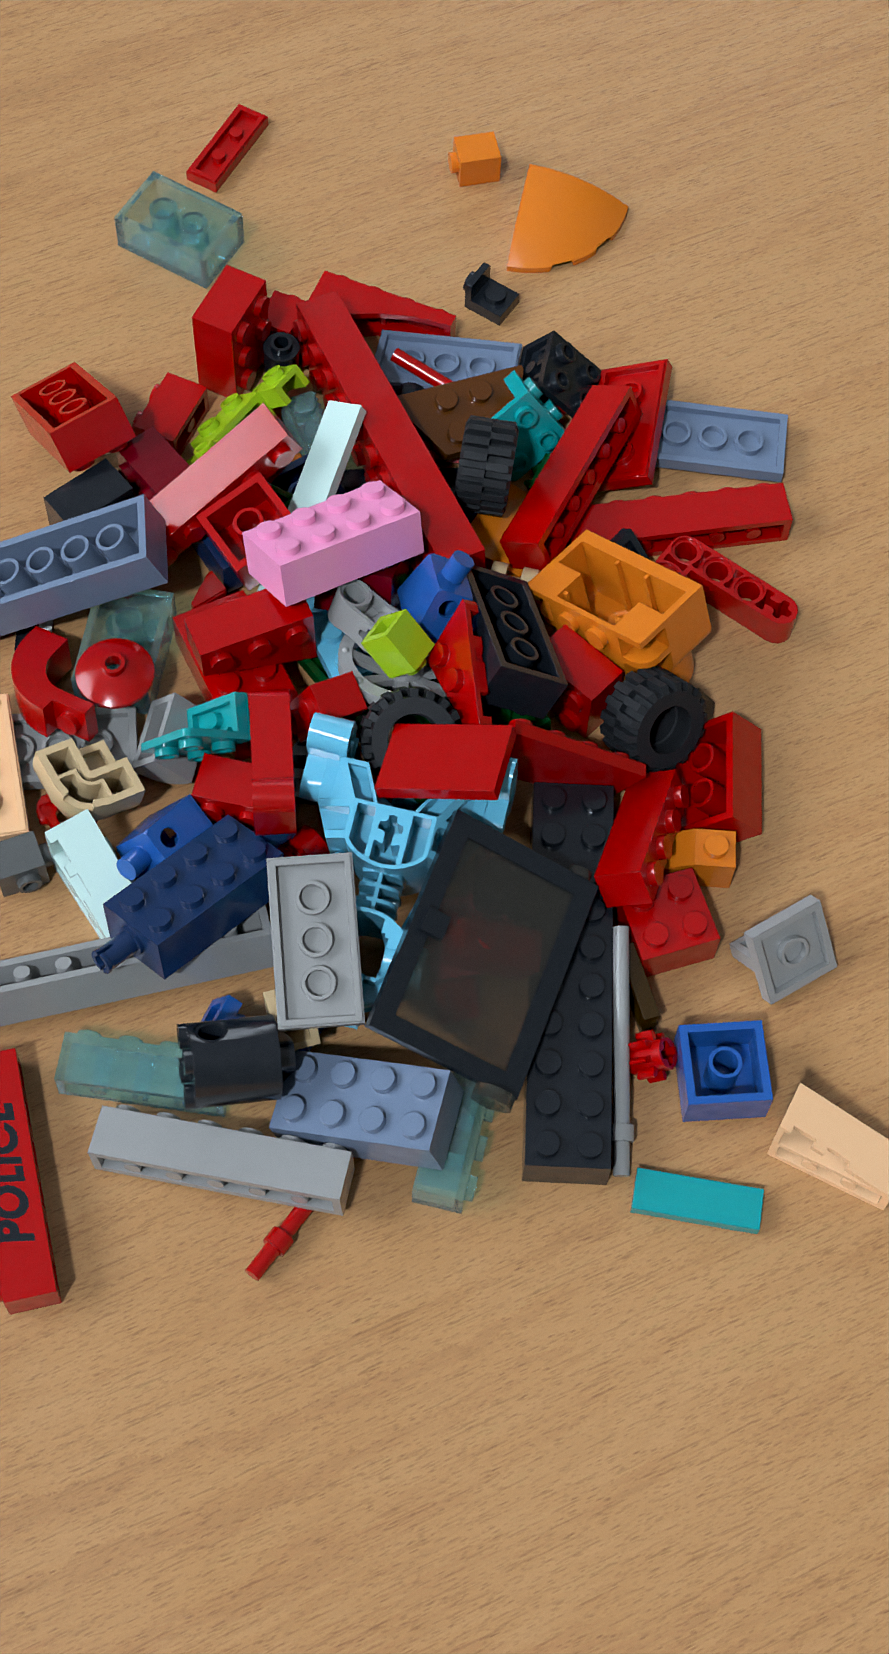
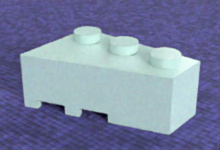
[44,809,135,939]

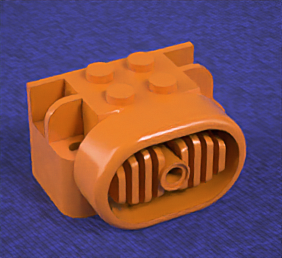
[528,529,711,683]

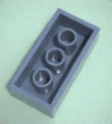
[269,1050,464,1171]

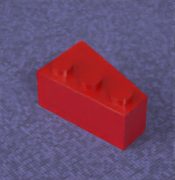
[184,589,317,676]

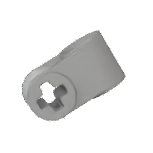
[328,579,399,654]

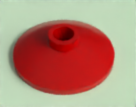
[75,638,155,709]

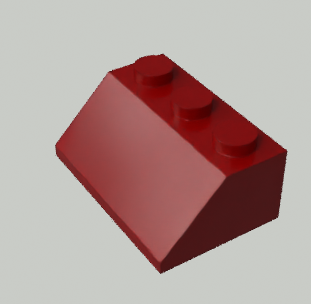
[675,711,762,843]

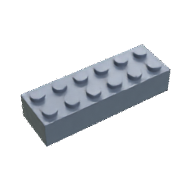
[0,494,168,636]

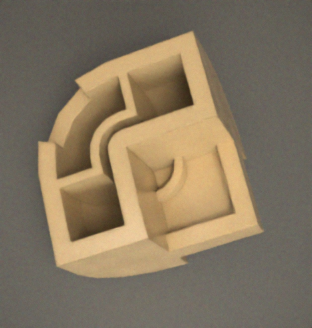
[33,738,145,821]

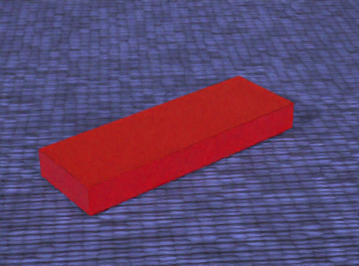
[186,104,268,193]

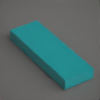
[630,1167,764,1234]

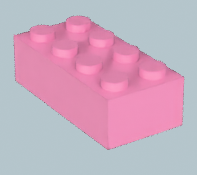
[242,480,424,607]

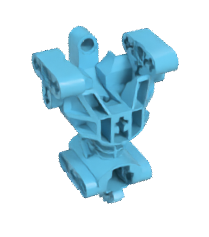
[299,712,518,1029]

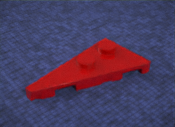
[426,599,492,725]

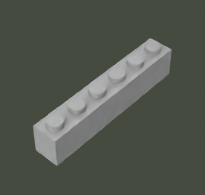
[88,1104,355,1216]

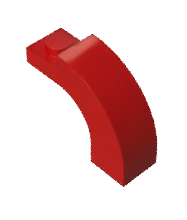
[11,626,98,742]

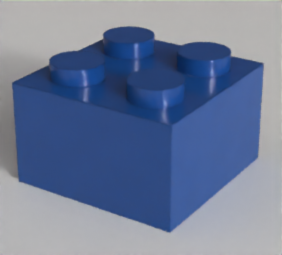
[673,1020,773,1122]

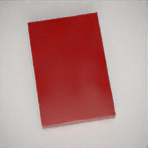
[374,724,517,800]

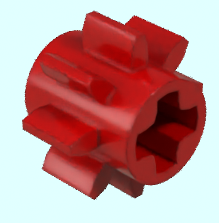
[628,1029,677,1083]

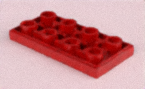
[508,719,646,795]

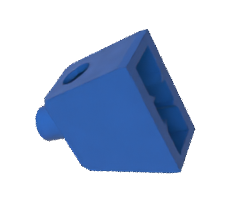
[397,550,474,644]
[116,794,213,880]

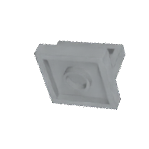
[729,895,838,1005]

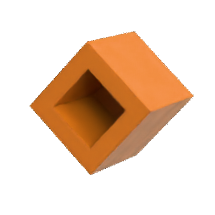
[448,131,501,187]

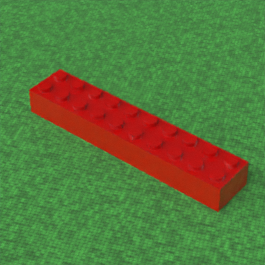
[293,291,485,570]

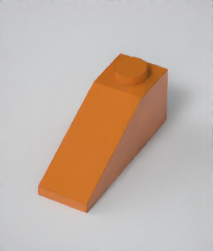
[663,829,736,888]

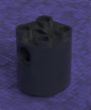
[177,1014,296,1110]

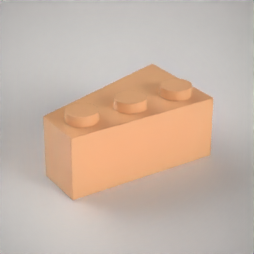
[767,1083,889,1210]

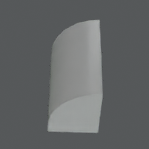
[132,693,197,784]

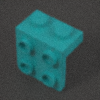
[492,370,565,481]
[141,692,251,762]

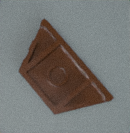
[397,365,524,461]

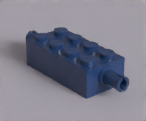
[91,815,297,980]

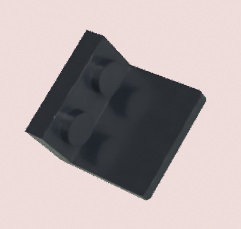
[519,330,601,418]

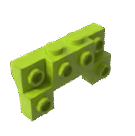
[186,364,310,465]

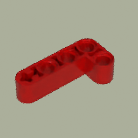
[655,536,798,644]
[249,689,297,836]

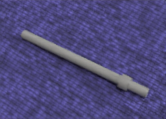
[611,926,634,1177]

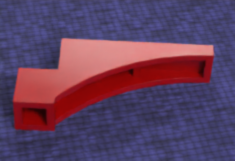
[268,271,456,345]

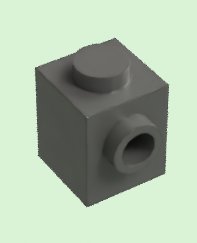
[0,831,53,897]

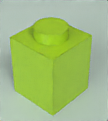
[361,609,435,679]

